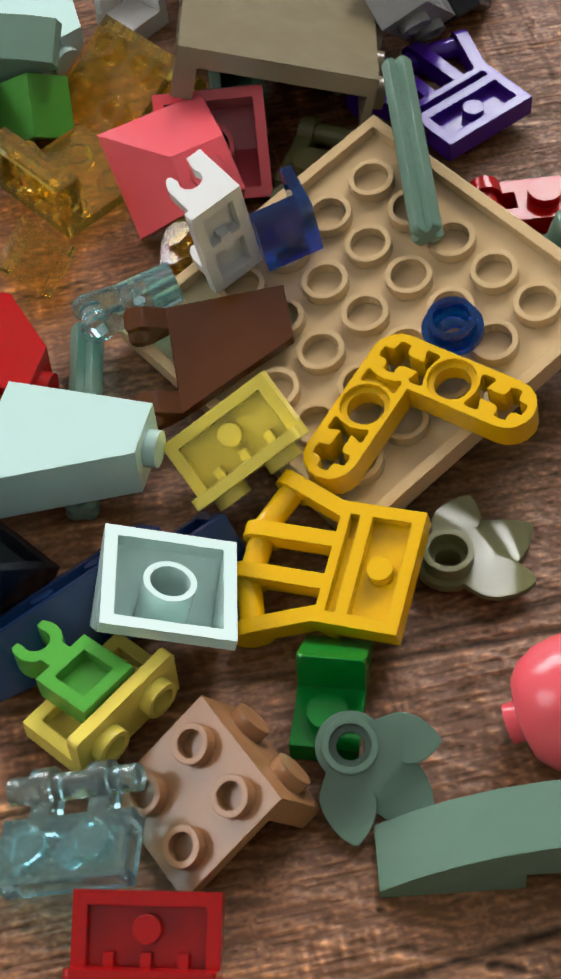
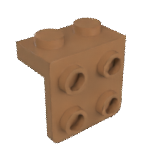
[112,695,322,891]

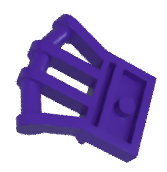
[346,29,532,162]

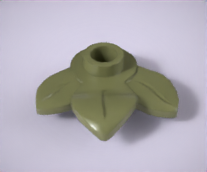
[418,494,536,601]

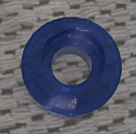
[421,296,485,356]

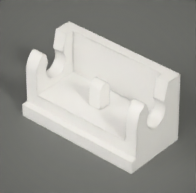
[166,149,263,295]

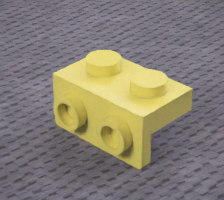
[164,371,310,512]
[22,634,180,782]

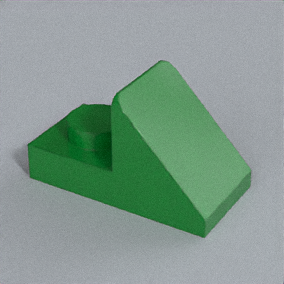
[289,635,373,761]

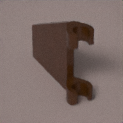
[123,285,294,430]

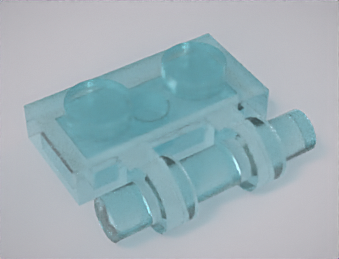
[0,759,146,900]

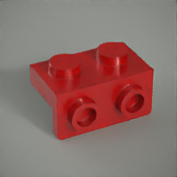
[62,888,225,979]

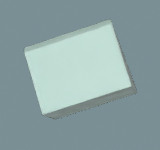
[89,523,238,651]

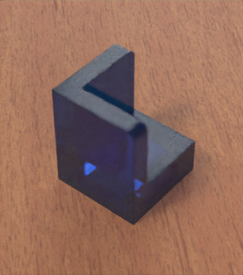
[249,165,323,272]

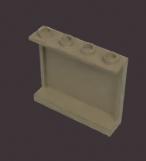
[170,0,386,126]

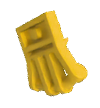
[237,469,431,648]

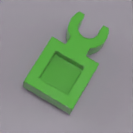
[11,620,135,724]

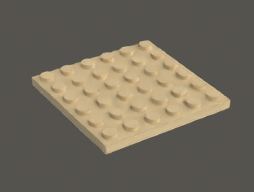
[116,114,561,530]

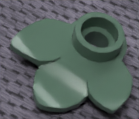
[315,710,442,846]

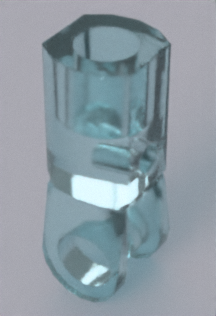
[71,261,184,343]

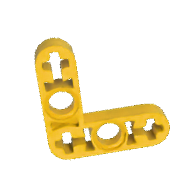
[303,334,539,495]

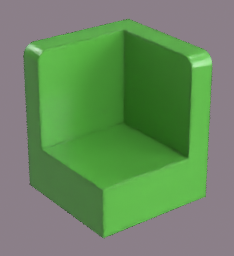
[0,72,75,148]

